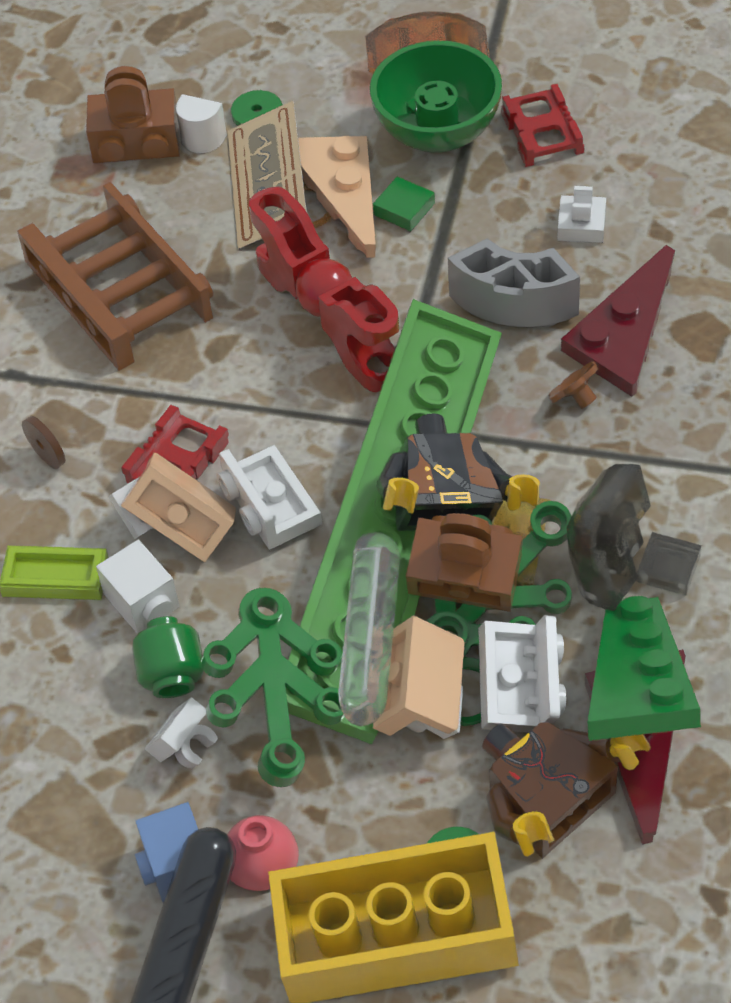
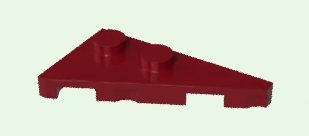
[561,245,675,397]

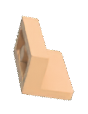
[121,453,236,562]
[373,615,464,736]

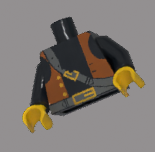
[376,413,540,531]

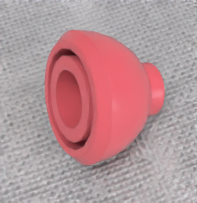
[228,815,299,891]

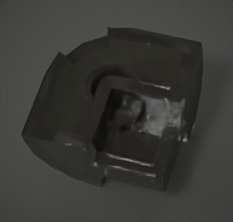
[567,464,651,611]

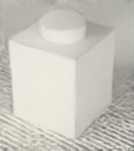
[96,539,180,634]

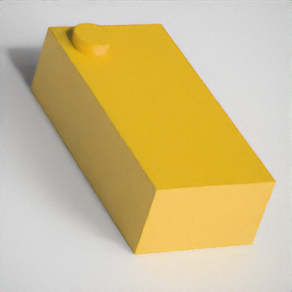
[268,832,519,1003]

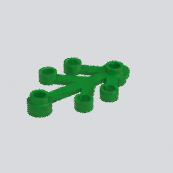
[427,501,572,658]
[201,588,349,787]

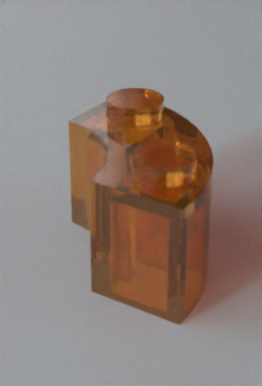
[365,11,490,74]

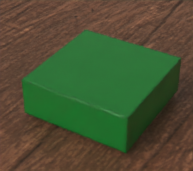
[372,176,435,232]

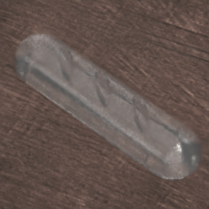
[339,532,400,727]

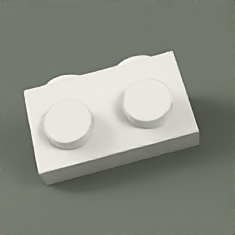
[217,445,322,550]
[479,615,566,733]

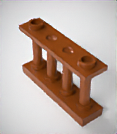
[17,182,213,371]

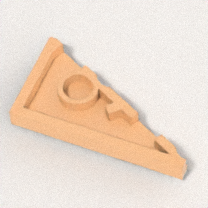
[298,136,376,258]

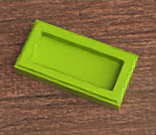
[0,545,109,600]

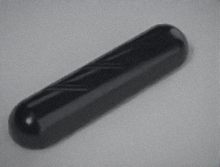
[131,827,236,1003]

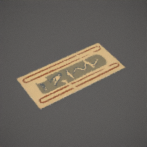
[227,101,306,249]

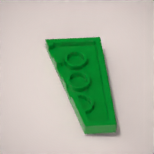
[587,596,701,741]

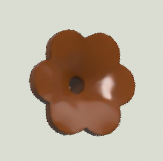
[548,361,598,409]

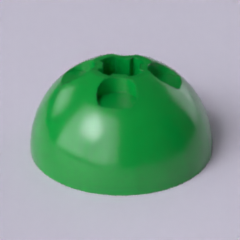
[370,41,502,153]

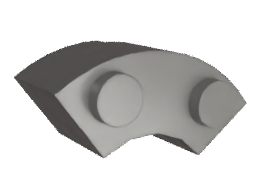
[448,238,580,327]

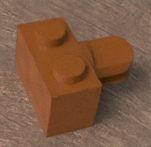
[86,66,180,163]
[406,513,522,612]

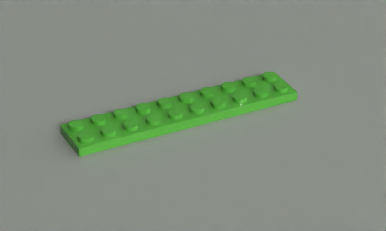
[286,299,502,744]

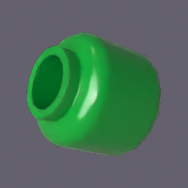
[132,616,204,698]

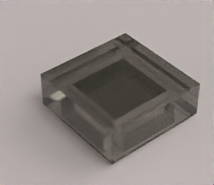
[636,532,702,596]

